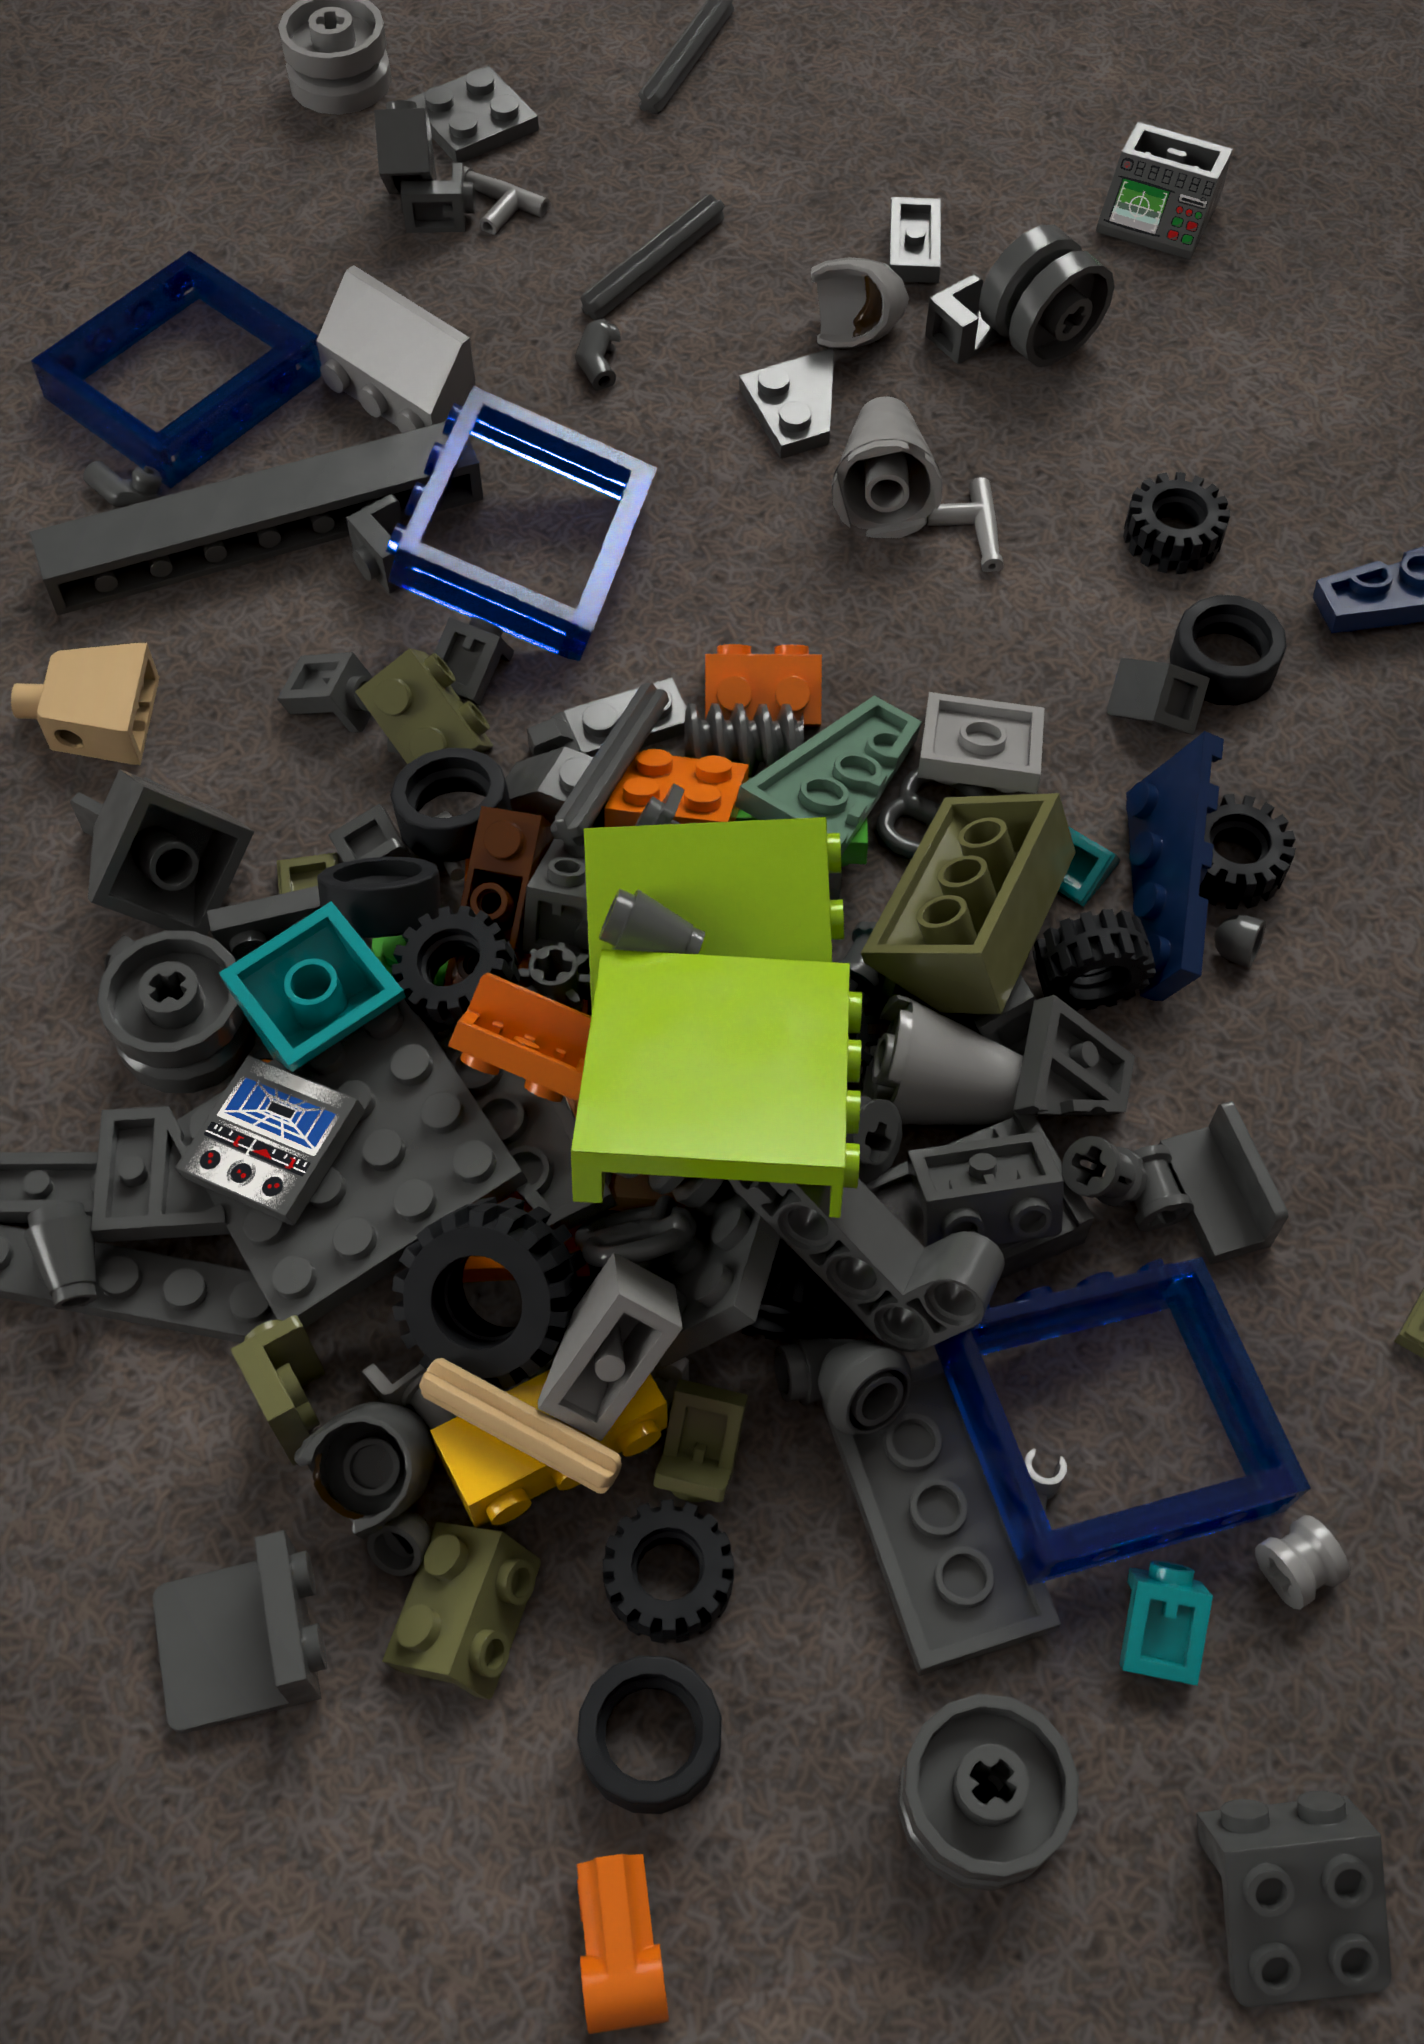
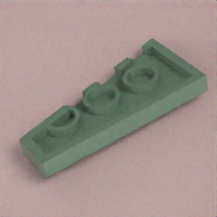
[735,696,922,856]

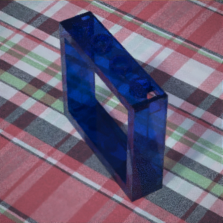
[31,251,322,489]
[386,386,657,661]
[934,1257,1311,1586]

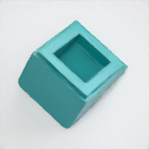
[1058,827,1121,907]

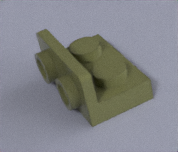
[230,1315,325,1466]

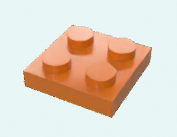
[604,749,749,827]

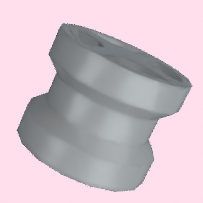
[1255,1515,1350,1610]

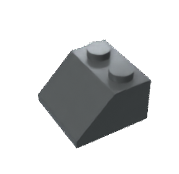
[88,769,254,936]

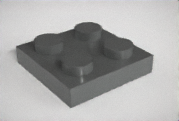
[407,65,539,163]

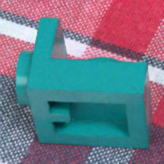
[1119,1560,1213,1686]

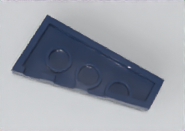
[1312,546,1424,633]
[1126,731,1224,1001]

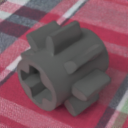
[517,942,591,1012]

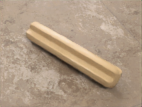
[419,1358,622,1494]

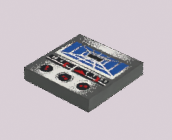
[175,1055,365,1226]

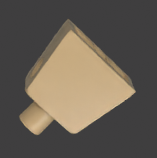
[11,643,159,765]

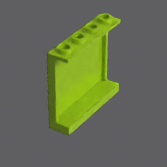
[584,817,849,1039]
[571,949,862,1218]

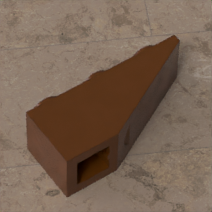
[443,806,554,986]

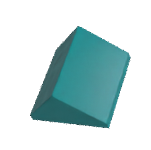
[219,901,406,1072]

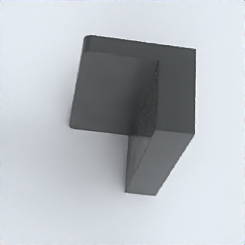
[1159,1101,1288,1265]

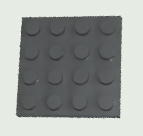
[177,999,528,1328]

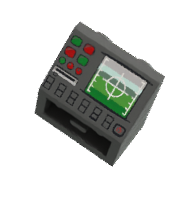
[1096,122,1233,260]

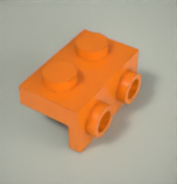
[705,644,822,727]
[448,973,591,1102]

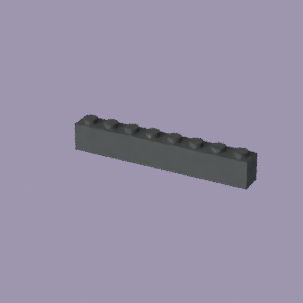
[29,418,484,616]

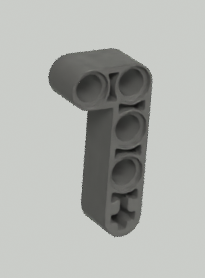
[728,1178,1005,1352]

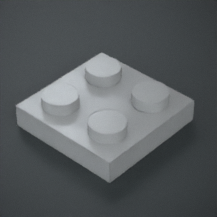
[917,692,1045,794]

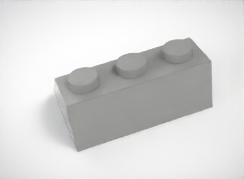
[316,265,480,433]

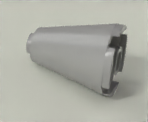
[832,396,942,538]
[861,995,1038,1126]

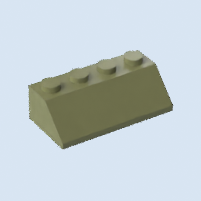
[861,793,1076,1015]

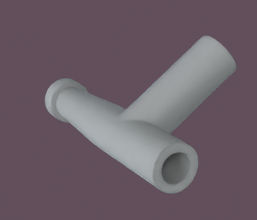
[463,166,550,235]
[926,477,1004,572]

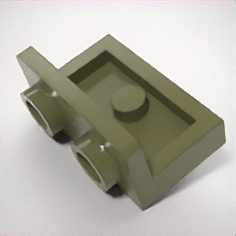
[355,648,493,764]
[382,1522,541,1700]

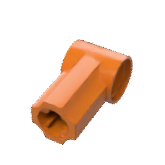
[577,1854,669,2034]

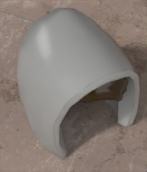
[811,257,909,350]

